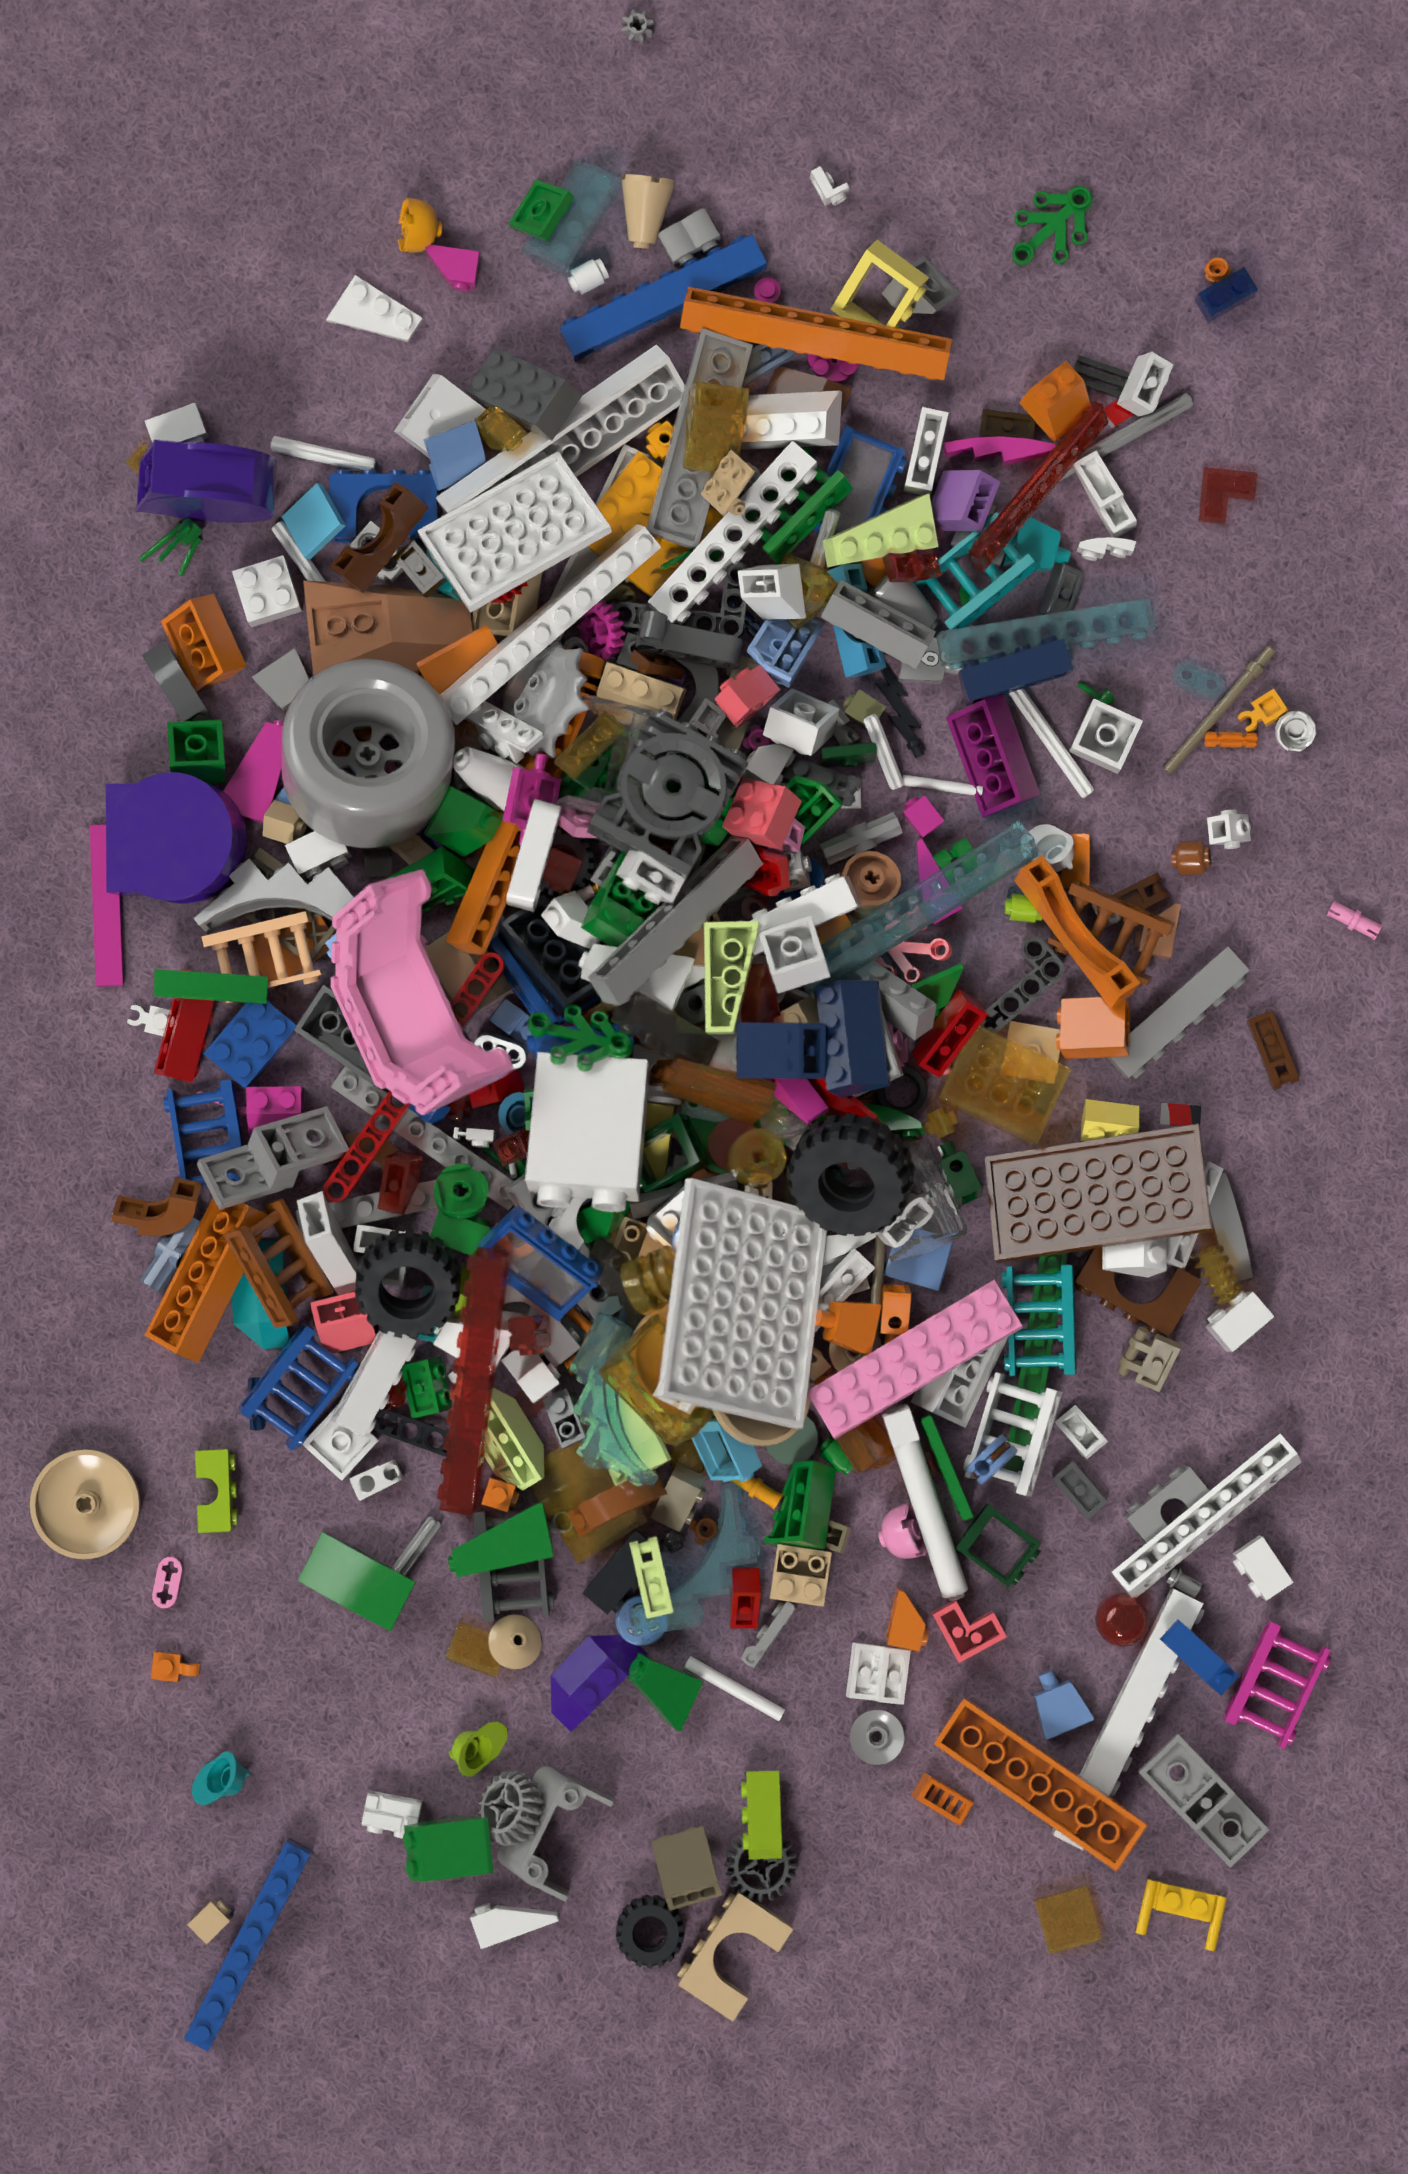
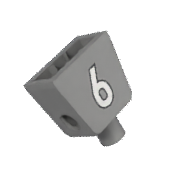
[898,637,963,684]

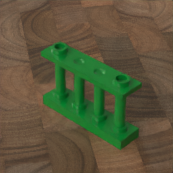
[740,447,853,565]

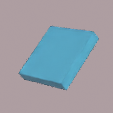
[282,483,346,559]

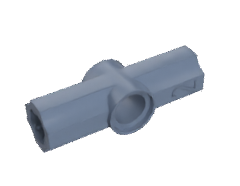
[140,1217,200,1294]

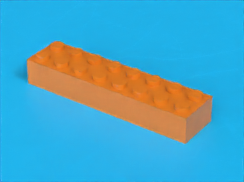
[934,1698,1149,1871]

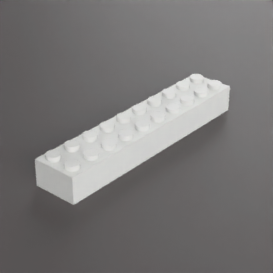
[436,345,685,514]

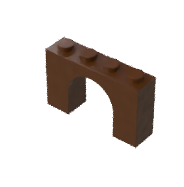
[1074,1248,1202,1337]

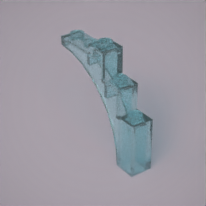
[569,1312,659,1487]
[628,1483,760,1636]

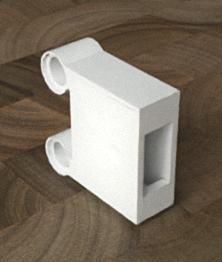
[394,374,500,459]

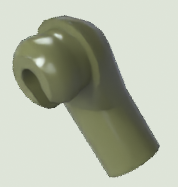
[600,583,637,603]

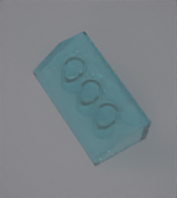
[521,160,622,278]

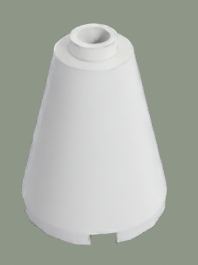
[453,747,524,812]

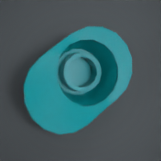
[192,1752,250,1805]

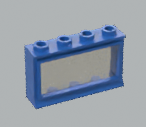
[812,425,908,535]
[473,1205,603,1322]

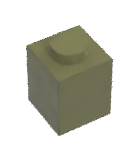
[843,689,886,730]

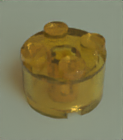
[727,1129,787,1187]

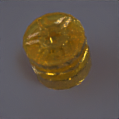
[621,1245,676,1316]

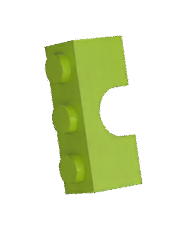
[195,1449,238,1533]

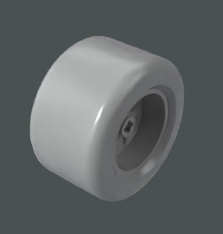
[282,659,455,848]

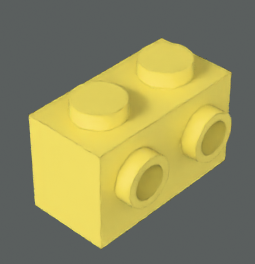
[1081,1099,1139,1141]

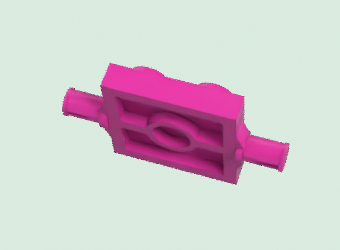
[503,753,561,845]

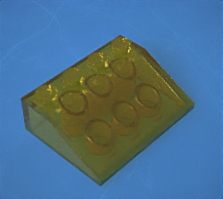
[937,1027,1071,1146]
[530,1428,647,1564]

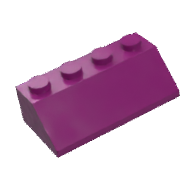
[946,695,1041,818]

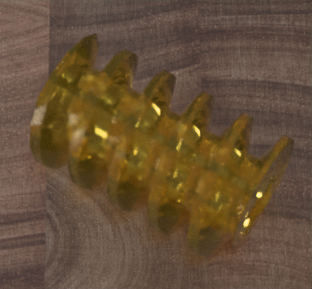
[1190,1245,1244,1306]

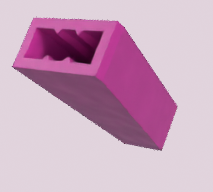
[224,720,284,823]

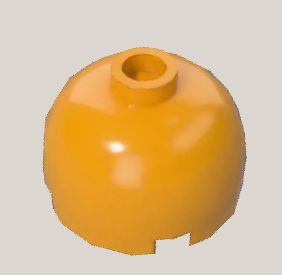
[398,198,442,253]

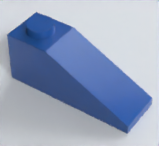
[1160,1619,1239,1696]

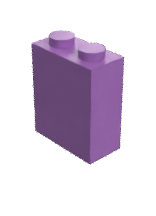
[931,470,1000,531]

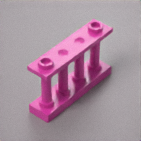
[1222,1620,1331,1749]

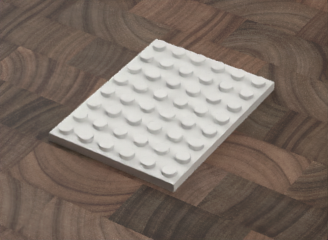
[657,1178,827,1429]

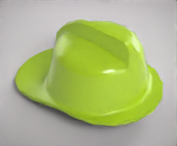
[448,1721,508,1777]

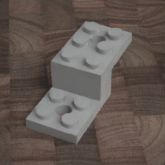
[197,1106,349,1210]
[1138,1733,1269,1868]

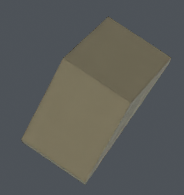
[825,1519,852,1554]

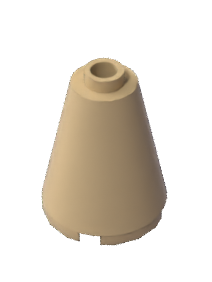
[622,174,675,249]

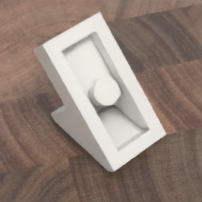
[1055,1405,1108,1459]

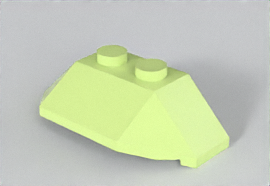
[466,1384,544,1490]

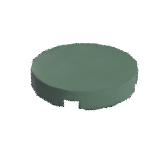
[766,1415,818,1465]

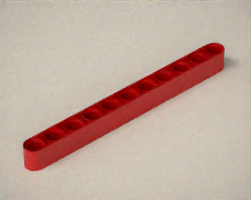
[323,953,505,1202]

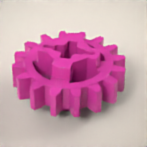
[577,600,625,659]

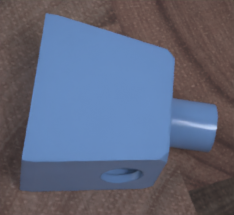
[1034,1670,1094,1740]

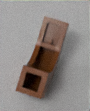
[111,1177,202,1236]
[568,1469,667,1538]

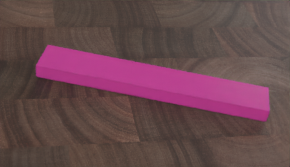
[90,824,124,987]

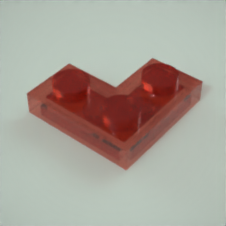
[1198,467,1257,524]

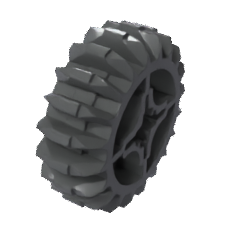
[724,1833,798,1902]

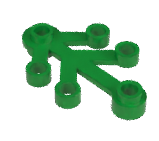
[1012,186,1093,266]
[528,1005,633,1072]

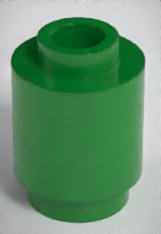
[819,1436,860,1475]

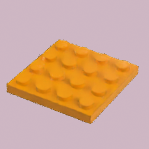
[587,451,723,597]

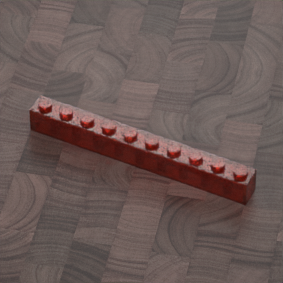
[437,1247,511,1516]

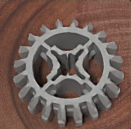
[476,1771,545,1846]

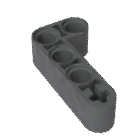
[636,611,743,669]
[978,936,1064,1036]

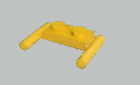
[1135,1879,1227,1951]

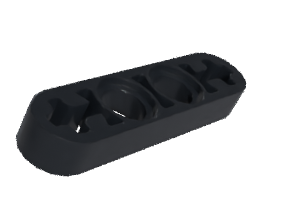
[374,1409,473,1461]

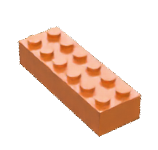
[144,1198,268,1363]

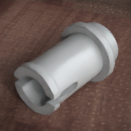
[1165,1568,1202,1598]

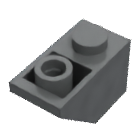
[543,1388,587,1449]

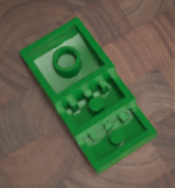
[298,1532,416,1631]

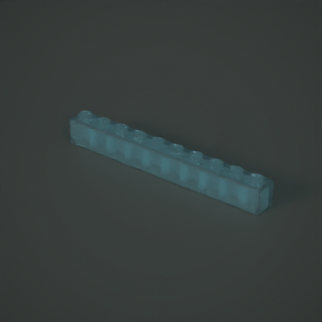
[802,821,1038,999]

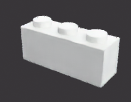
[904,407,948,495]

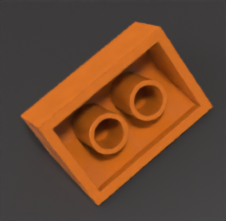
[161,594,247,692]
[416,625,498,695]

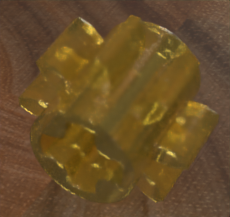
[924,1107,958,1139]

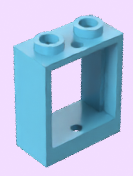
[684,1409,762,1482]

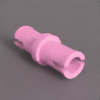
[1326,900,1383,940]

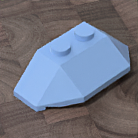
[747,613,825,688]

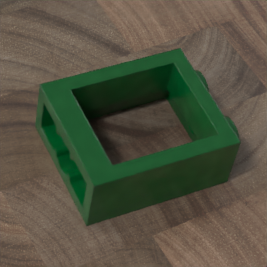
[640,1113,710,1192]
[954,1503,1041,1588]

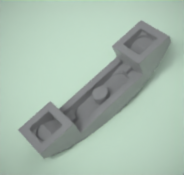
[1209,1173,1253,1284]

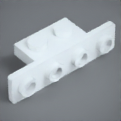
[464,701,544,764]

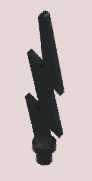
[875,663,925,759]

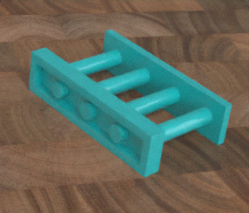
[913,512,1041,634]
[1002,1265,1077,1376]

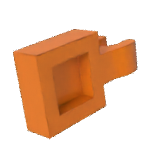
[151,1651,200,1682]

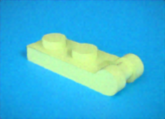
[629,1537,674,1619]

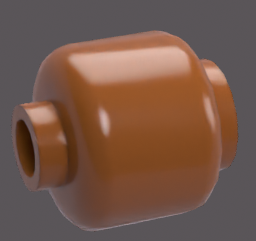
[1171,840,1211,876]

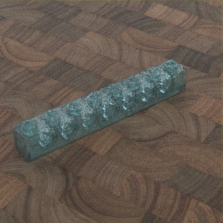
[936,598,1155,670]

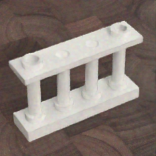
[963,1372,1063,1497]

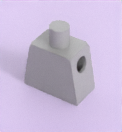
[252,648,310,712]

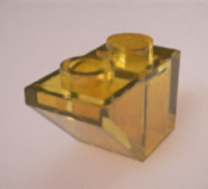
[474,406,527,451]

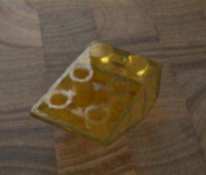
[683,381,749,473]

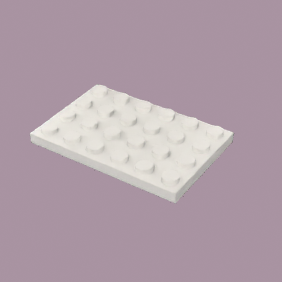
[418,451,612,613]

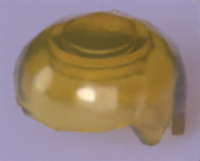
[669,1438,707,1476]

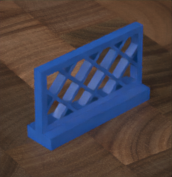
[487,936,601,1026]

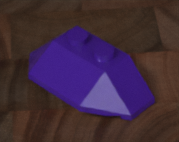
[551,1635,647,1732]

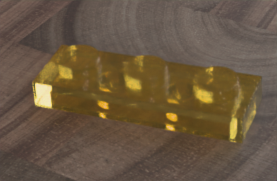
[554,711,625,780]

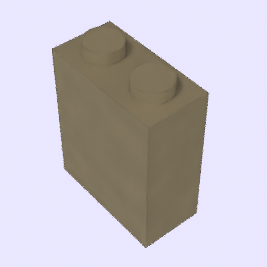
[651,1826,722,1910]

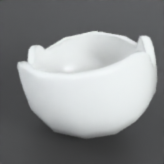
[1275,711,1316,751]

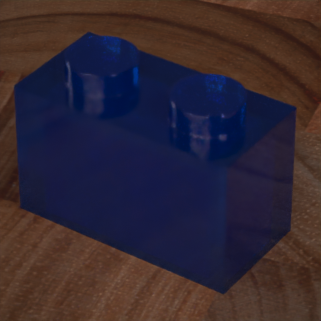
[1194,267,1258,323]

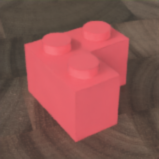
[715,665,780,728]
[931,1600,1007,1663]

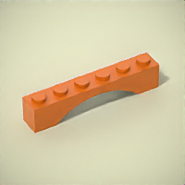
[1014,855,1140,1008]

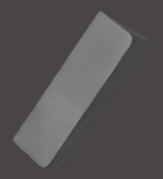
[1037,563,1085,623]

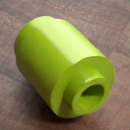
[1004,893,1043,923]

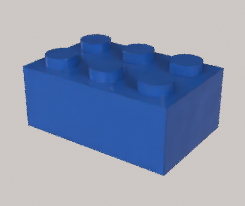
[204,1001,297,1089]

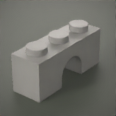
[1124,1466,1209,1543]

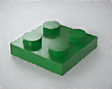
[508,179,575,242]

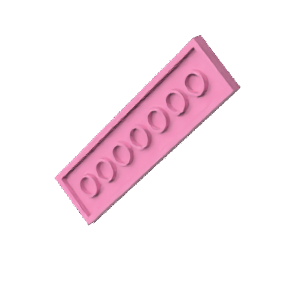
[807,1280,1023,1439]

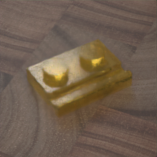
[445,1621,501,1678]

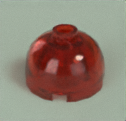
[1095,1593,1150,1648]

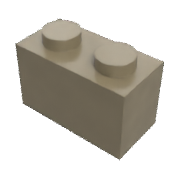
[650,1463,707,1532]

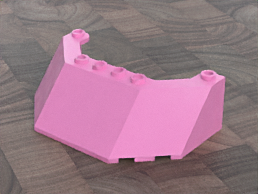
[331,869,514,1115]

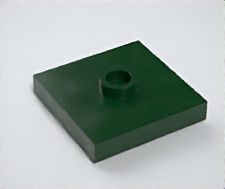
[821,742,877,768]

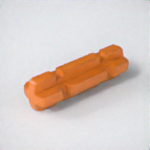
[1204,732,1258,748]

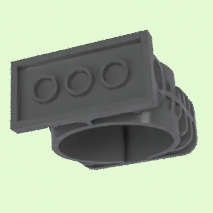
[587,709,748,879]

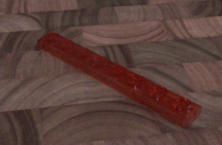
[969,401,1109,572]

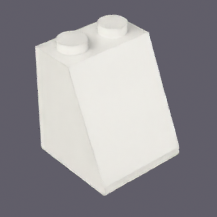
[433,1308,527,1377]

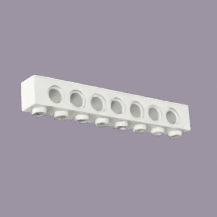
[648,441,817,625]
[1112,1434,1301,1600]

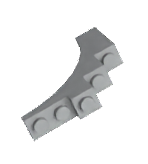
[193,859,354,935]

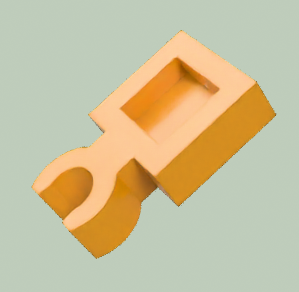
[1238,688,1289,733]

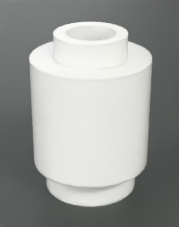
[567,258,609,295]

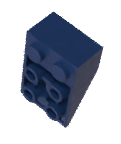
[736,1023,826,1079]

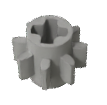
[621,10,654,45]

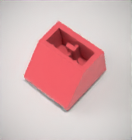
[310,1292,377,1353]

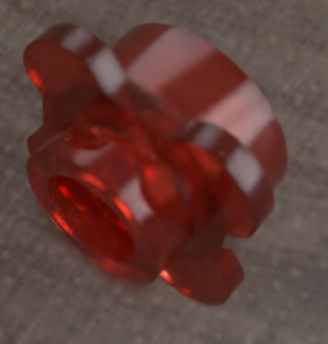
[384,1383,408,1410]

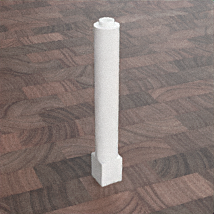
[881,1403,968,1601]

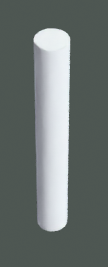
[902,775,983,795]

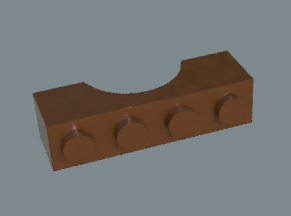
[330,482,429,593]

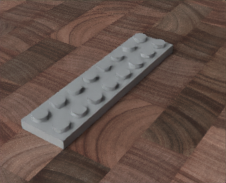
[646,328,753,550]

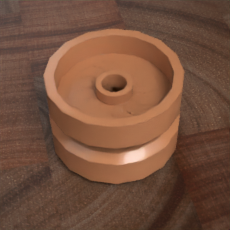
[841,851,901,920]

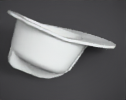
[1020,824,1074,872]

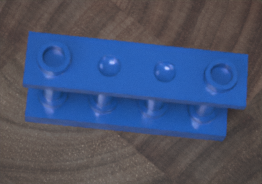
[163,1079,244,1186]
[238,1322,358,1450]

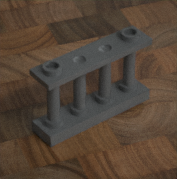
[474,1510,554,1622]

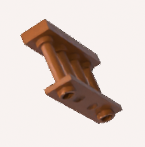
[1047,880,1175,987]
[223,1199,334,1328]

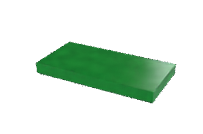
[919,1414,973,1521]

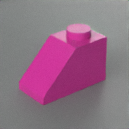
[425,245,480,292]

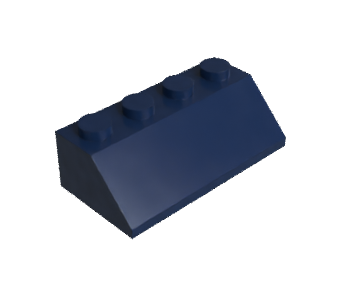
[958,636,1074,706]
[815,980,891,1098]

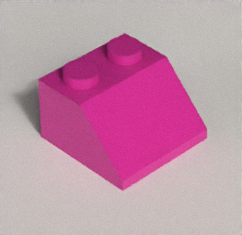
[246,1086,304,1140]

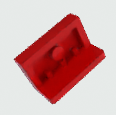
[742,844,790,896]

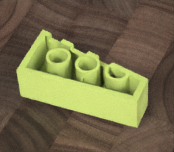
[823,493,938,567]
[704,921,761,1035]

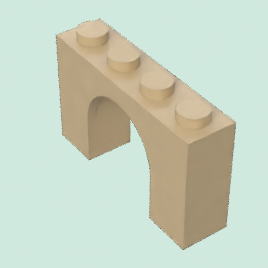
[677,1889,793,2021]

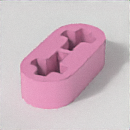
[152,1556,183,1608]

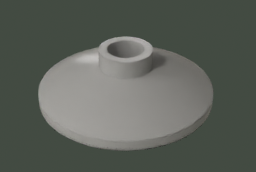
[850,1710,904,1765]

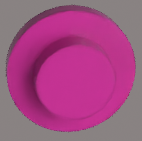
[754,277,781,303]

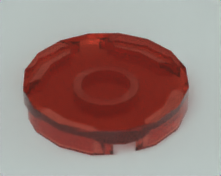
[708,1118,762,1173]

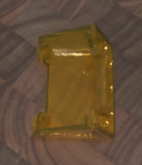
[599,1314,714,1446]

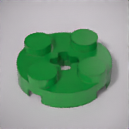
[433,1164,489,1219]

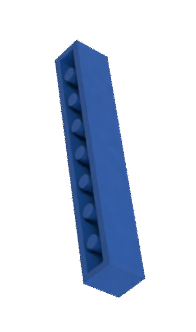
[560,235,767,362]
[184,1838,313,2052]

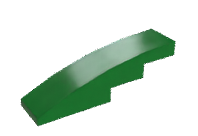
[153,969,268,1004]

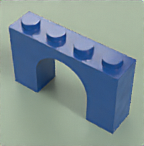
[329,470,439,543]

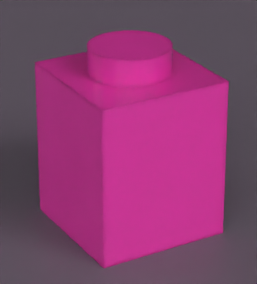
[902,795,944,839]

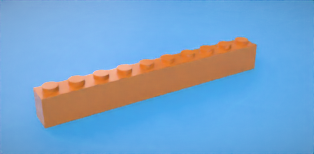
[680,287,952,380]
[445,711,587,955]

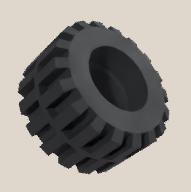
[540,829,595,898]
[616,1895,684,1969]

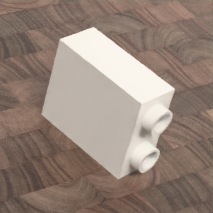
[525,1052,650,1212]

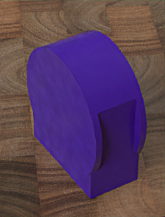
[136,439,277,523]
[106,772,247,904]

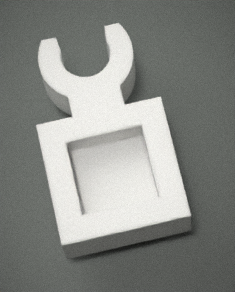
[127,1005,170,1036]

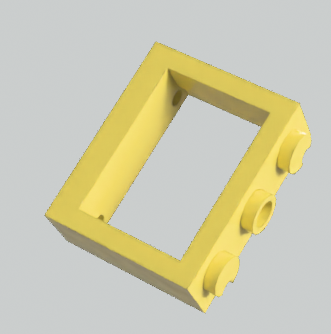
[831,240,929,329]

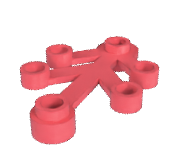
[852,911,952,984]

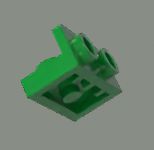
[401,1357,452,1418]

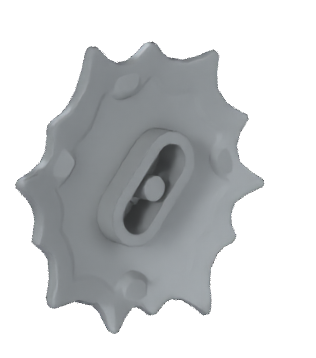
[500,641,589,762]

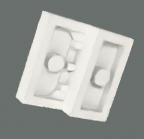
[846,1642,911,1705]

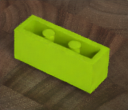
[741,1771,782,1860]

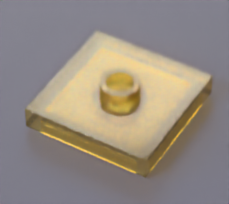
[1034,1885,1102,1954]

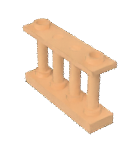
[202,911,326,1003]

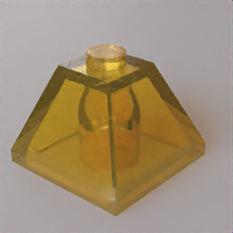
[779,553,838,629]

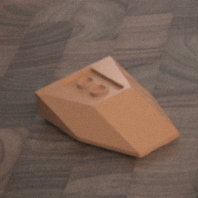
[303,581,473,676]

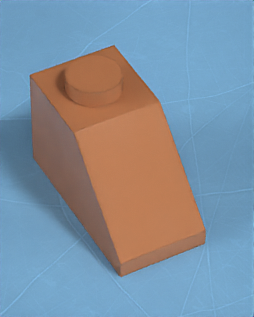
[1133,903,1181,959]

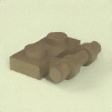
[1118,1326,1181,1392]

